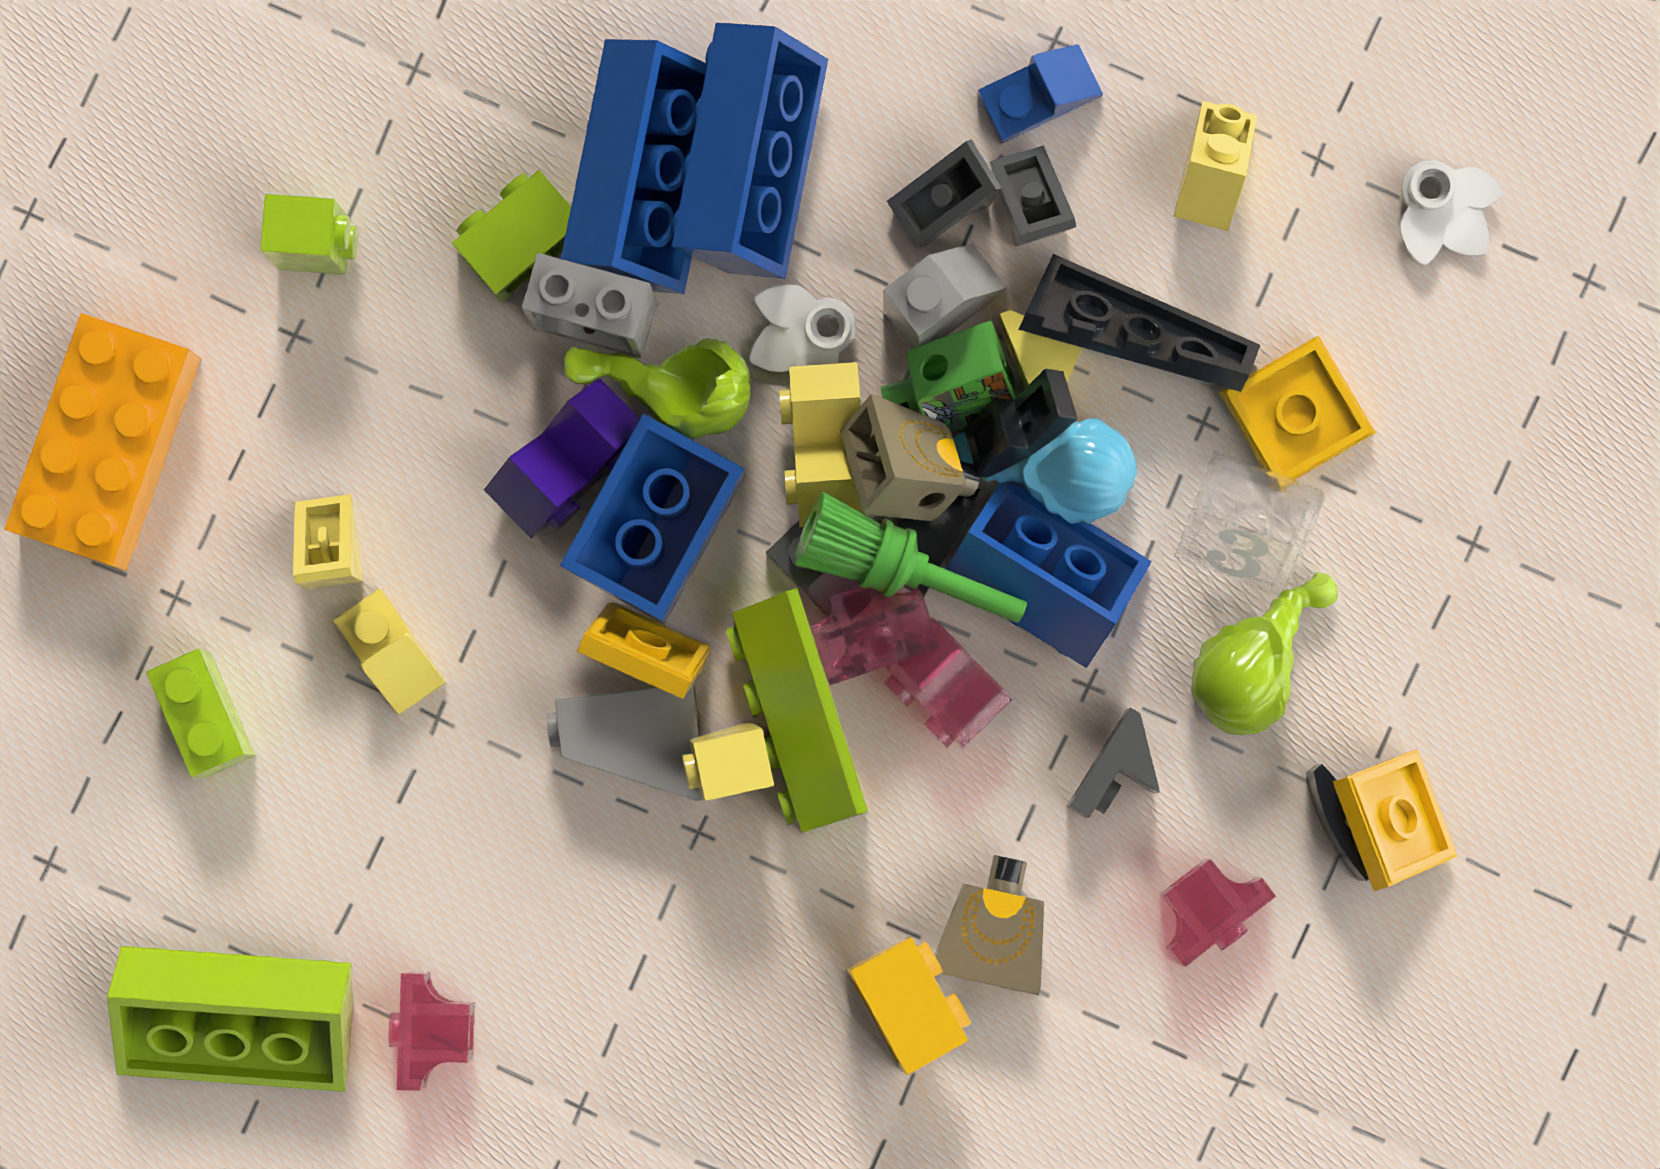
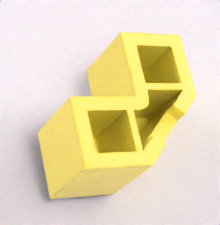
[779,362,868,527]

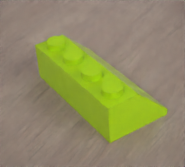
[725,588,868,833]
[107,946,354,1092]

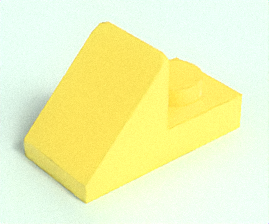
[333,588,447,715]

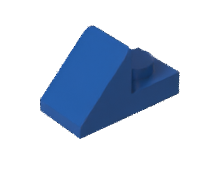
[977,44,1103,144]

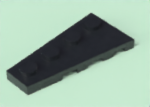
[1018,254,1260,392]

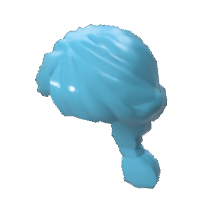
[953,418,1137,524]

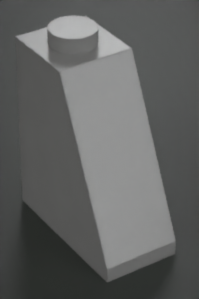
[883,244,1007,349]
[547,685,704,801]

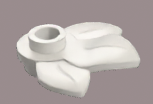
[1399,160,1504,266]
[749,284,856,372]

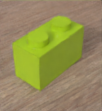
[452,170,571,303]
[260,194,358,275]
[146,648,256,779]

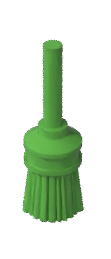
[794,492,1027,623]

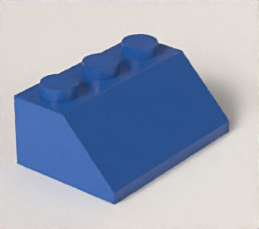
[560,414,746,625]
[946,481,1152,668]

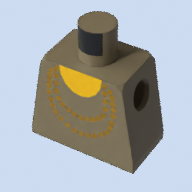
[840,394,980,521]
[934,855,1044,995]

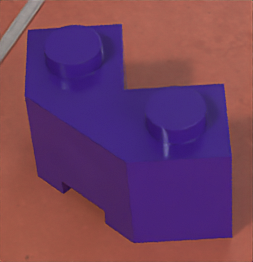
[484,378,640,538]

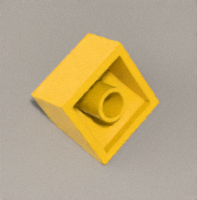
[845,937,971,1075]

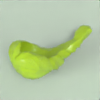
[564,338,751,439]
[1191,572,1338,735]

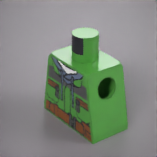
[881,321,1017,432]

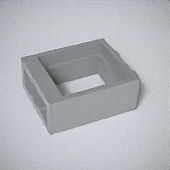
[521,253,657,359]

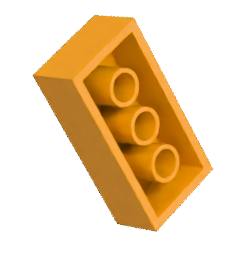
[4,313,201,571]

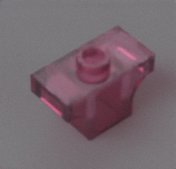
[810,587,939,686]
[1160,858,1276,967]
[388,971,475,1091]

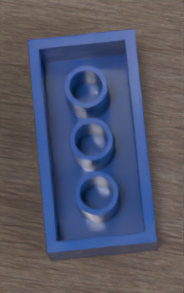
[672,22,829,279]
[561,39,707,294]

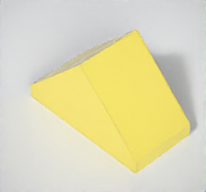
[997,310,1082,389]
[293,494,363,590]

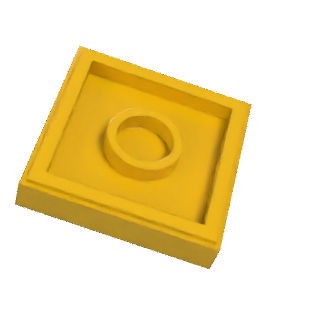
[1219,335,1376,491]
[577,602,712,699]
[1333,749,1457,891]

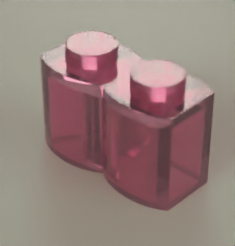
[883,617,1013,749]

